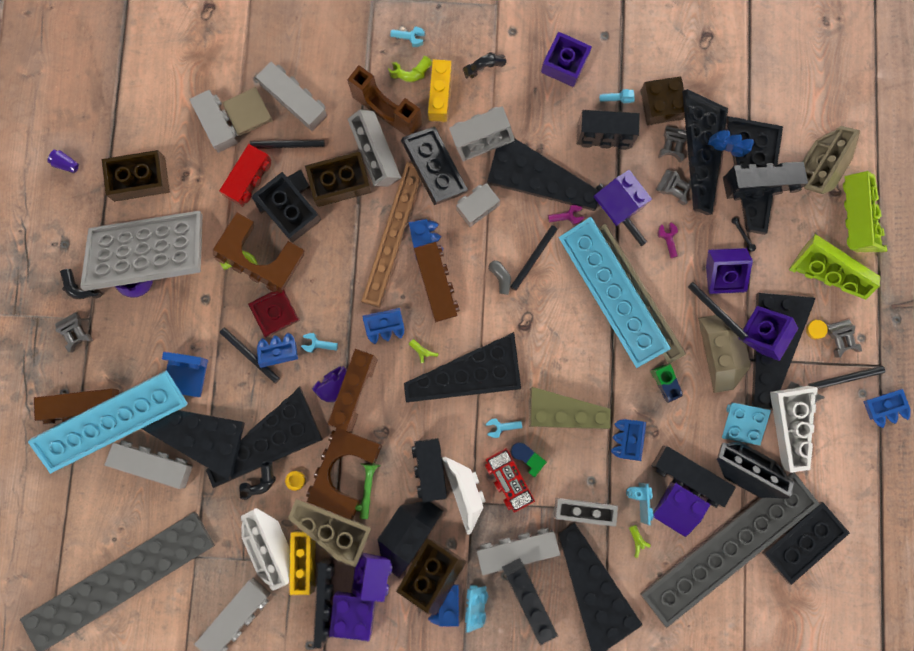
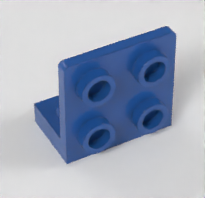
[162,352,208,397]

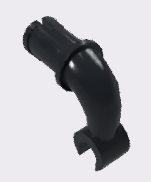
[463,52,507,79]
[60,269,103,300]
[239,461,276,500]

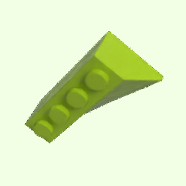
[843,171,888,252]
[789,234,880,300]

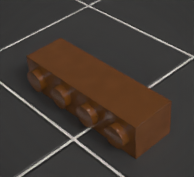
[414,242,460,323]
[34,388,119,425]

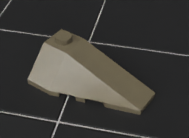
[288,499,371,567]

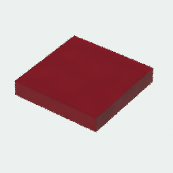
[248,289,300,338]

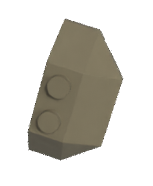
[803,126,860,194]
[698,315,751,393]

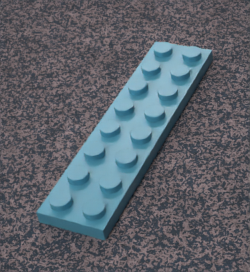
[558,217,671,368]
[28,370,188,474]

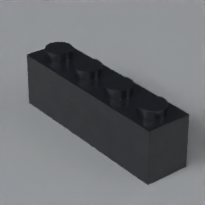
[651,446,736,509]
[502,558,558,645]

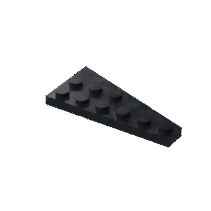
[682,89,728,215]
[726,116,783,235]
[487,138,599,211]
[752,293,816,409]
[404,332,521,403]
[206,386,323,488]
[141,410,245,481]
[558,522,643,651]

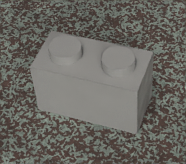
[456,183,500,227]

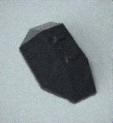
[717,442,794,499]
[377,501,444,578]

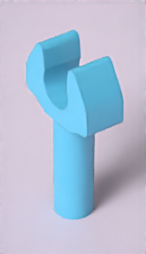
[390,27,425,47]
[600,89,634,104]
[301,333,338,353]
[486,418,522,438]

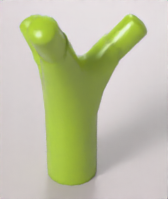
[409,339,438,363]
[629,525,651,558]

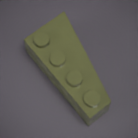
[529,387,610,429]

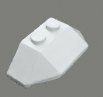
[442,457,486,535]
[241,508,290,591]

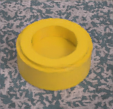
[806,320,828,340]
[285,471,306,491]

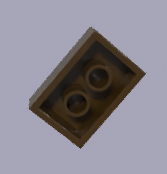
[102,150,170,202]
[305,151,372,207]
[396,538,467,615]

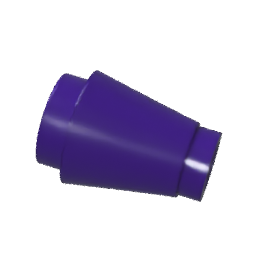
[47,149,79,173]

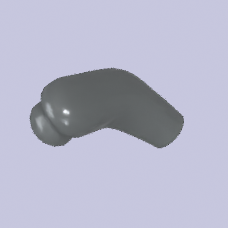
[488,260,511,295]

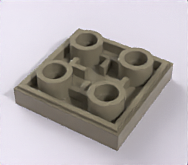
[222,87,272,136]

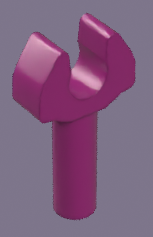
[548,205,584,225]
[657,222,678,258]

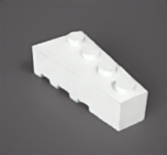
[770,386,818,473]

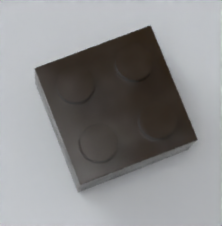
[640,76,685,125]

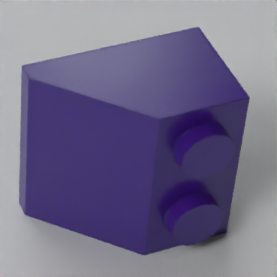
[594,170,652,226]
[706,248,753,294]
[739,306,798,361]
[653,482,711,537]
[351,552,392,602]

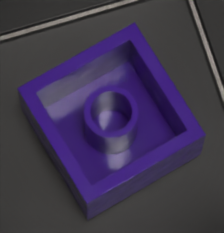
[541,31,592,87]
[329,591,376,641]

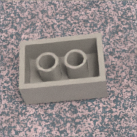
[449,106,515,161]

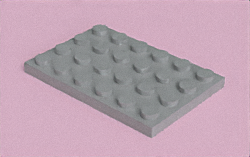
[80,211,203,291]

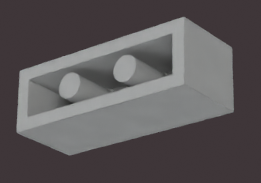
[189,90,238,153]
[553,498,618,527]

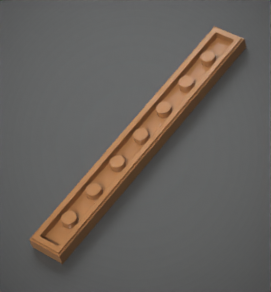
[361,162,421,308]

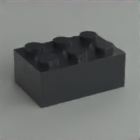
[576,110,640,150]
[252,172,321,243]
[411,438,447,502]

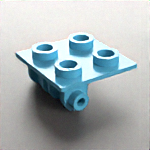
[722,402,771,445]
[626,482,653,525]
[465,585,488,633]

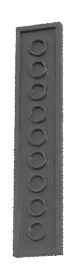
[640,472,820,628]
[20,512,215,651]

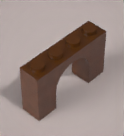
[347,65,422,136]
[213,212,305,293]
[327,349,378,432]
[306,428,382,520]

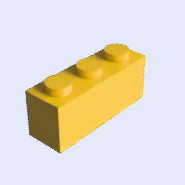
[428,59,451,122]
[289,531,316,595]

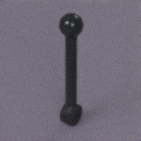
[731,217,756,252]

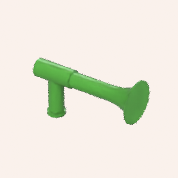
[355,463,381,519]

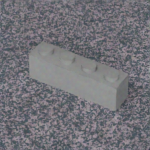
[256,62,327,131]
[347,109,401,187]
[105,440,193,489]
[476,528,560,575]
[194,578,271,651]

